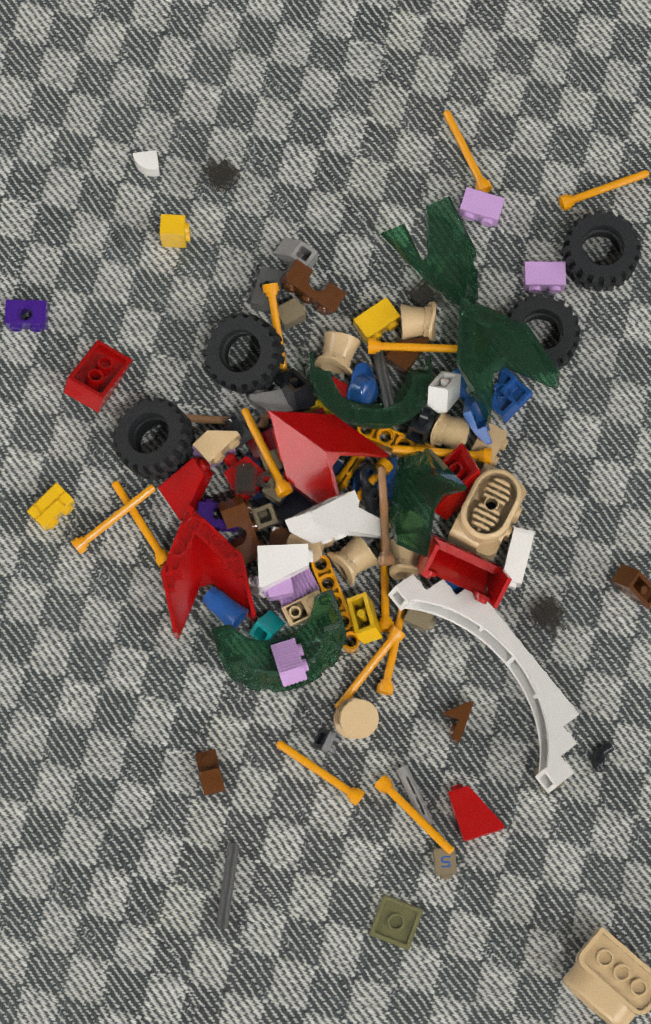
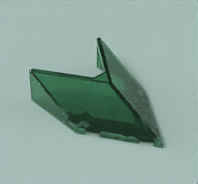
[380,196,479,320]
[456,296,560,424]
[388,448,467,557]

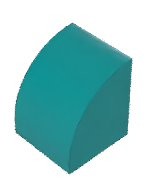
[248,610,286,647]

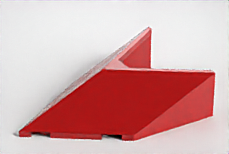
[267,410,389,505]
[161,504,257,639]

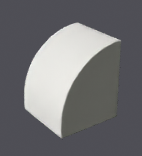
[133,150,160,177]

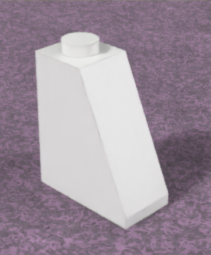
[503,527,535,589]
[257,544,313,592]

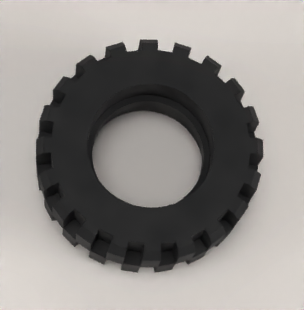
[562,210,641,292]
[501,294,581,375]
[203,313,285,394]
[113,397,196,480]

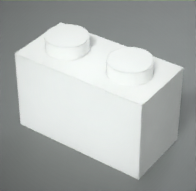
[427,371,461,413]

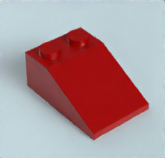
[63,340,132,413]
[417,443,481,520]

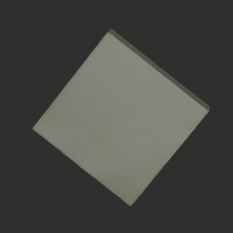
[369,894,424,951]

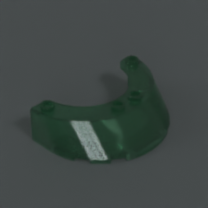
[305,352,433,429]
[212,589,346,692]

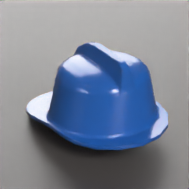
[347,362,379,411]

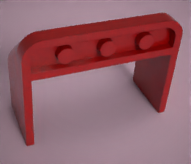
[417,533,512,609]

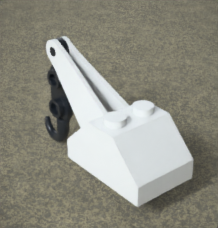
[285,464,395,545]

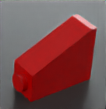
[158,457,213,521]
[447,784,505,843]

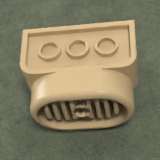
[447,463,528,561]
[562,927,651,1024]

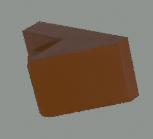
[442,701,474,744]
[195,749,225,796]

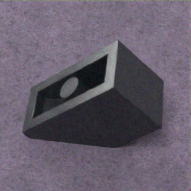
[275,368,316,412]

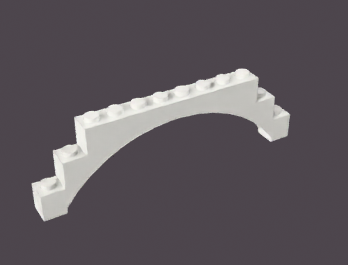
[388,574,579,794]

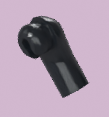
[591,741,614,772]

